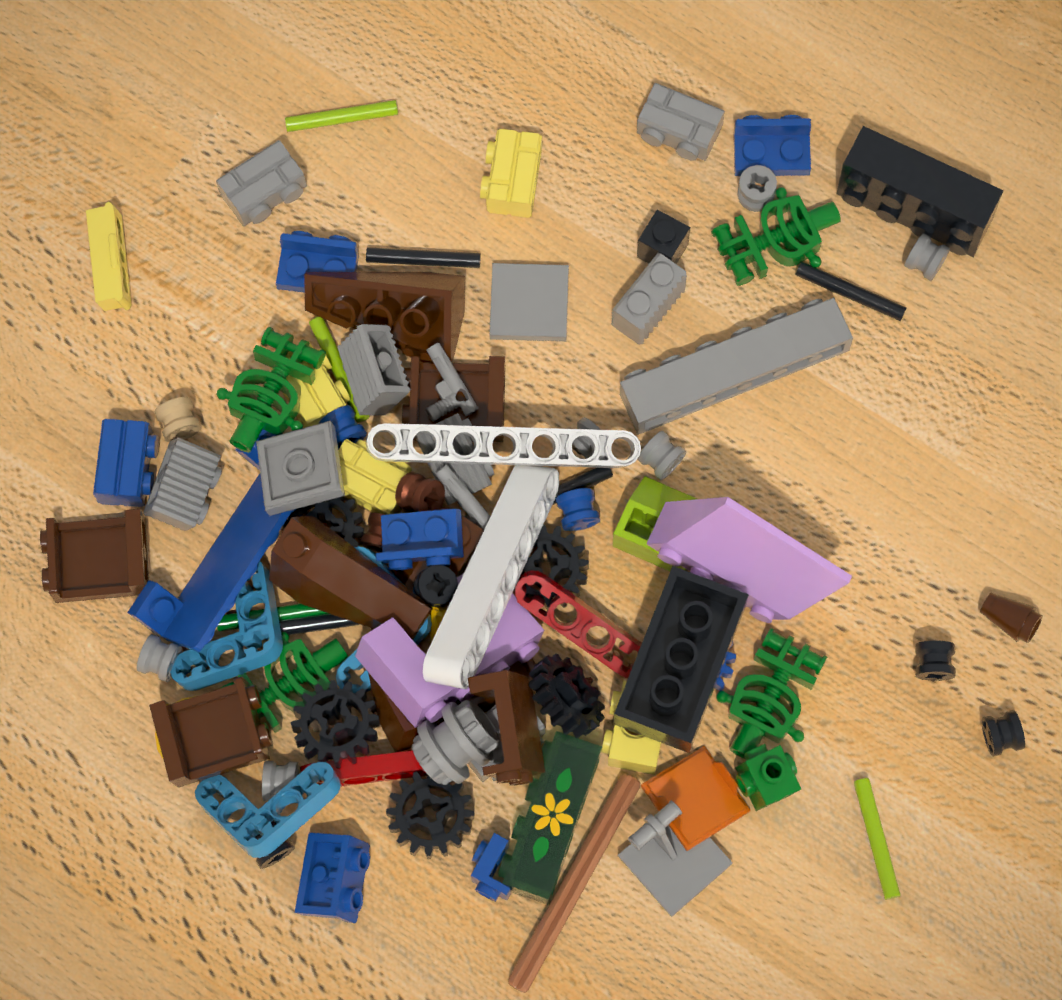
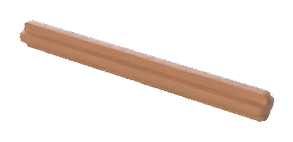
[508,774,640,993]

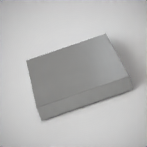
[490,263,569,342]
[256,421,345,516]

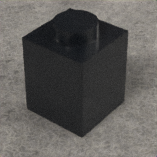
[637,210,690,264]

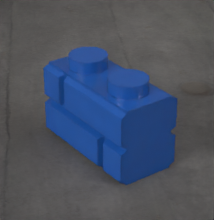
[93,419,159,507]

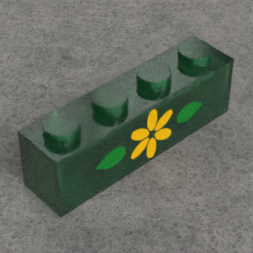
[498,731,602,905]

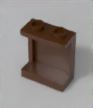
[402,356,506,442]
[40,509,149,603]
[468,670,545,786]
[149,676,273,788]

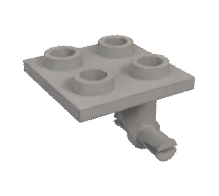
[618,800,732,917]

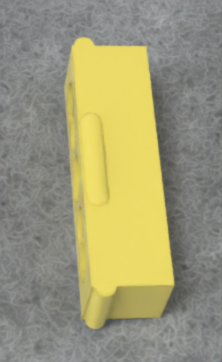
[86,202,132,311]

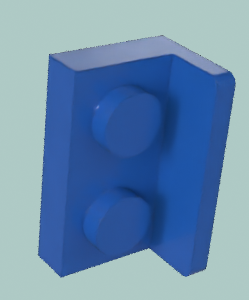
[733,115,811,176]
[276,231,359,293]
[375,509,464,570]
[294,832,370,923]

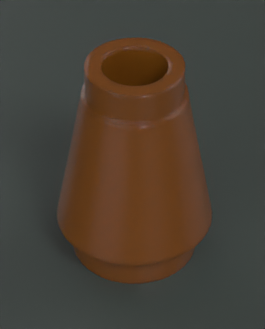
[980,592,1043,643]

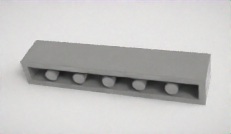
[620,298,853,435]

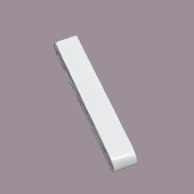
[366,423,641,468]
[423,465,559,689]

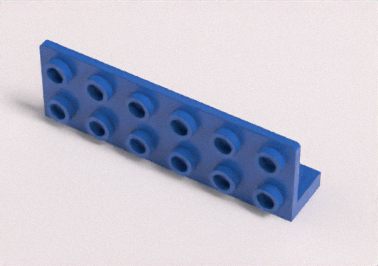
[127,430,296,652]

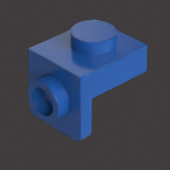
[471,833,511,902]

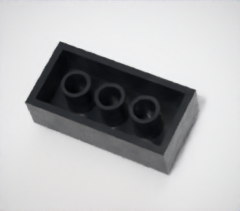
[836,126,1004,258]
[613,566,749,753]

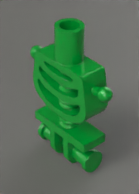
[711,187,841,286]
[216,327,326,453]
[716,628,828,759]
[221,632,348,733]

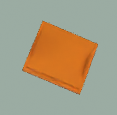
[640,746,751,851]

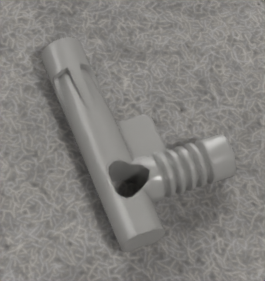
[426,343,479,422]
[435,464,491,530]

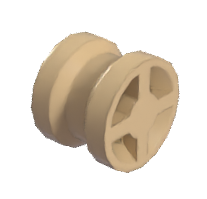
[154,397,201,442]

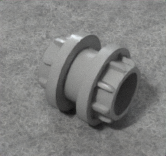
[412,700,500,785]

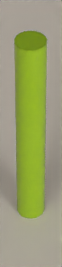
[285,100,398,132]
[309,317,370,423]
[854,778,901,900]

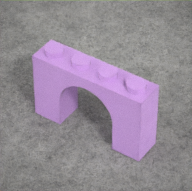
[355,573,544,728]

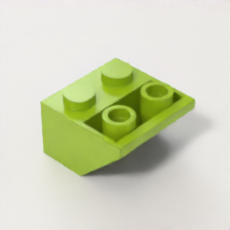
[613,476,697,571]

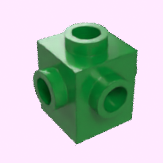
[735,744,801,811]

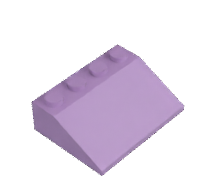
[647,497,852,623]

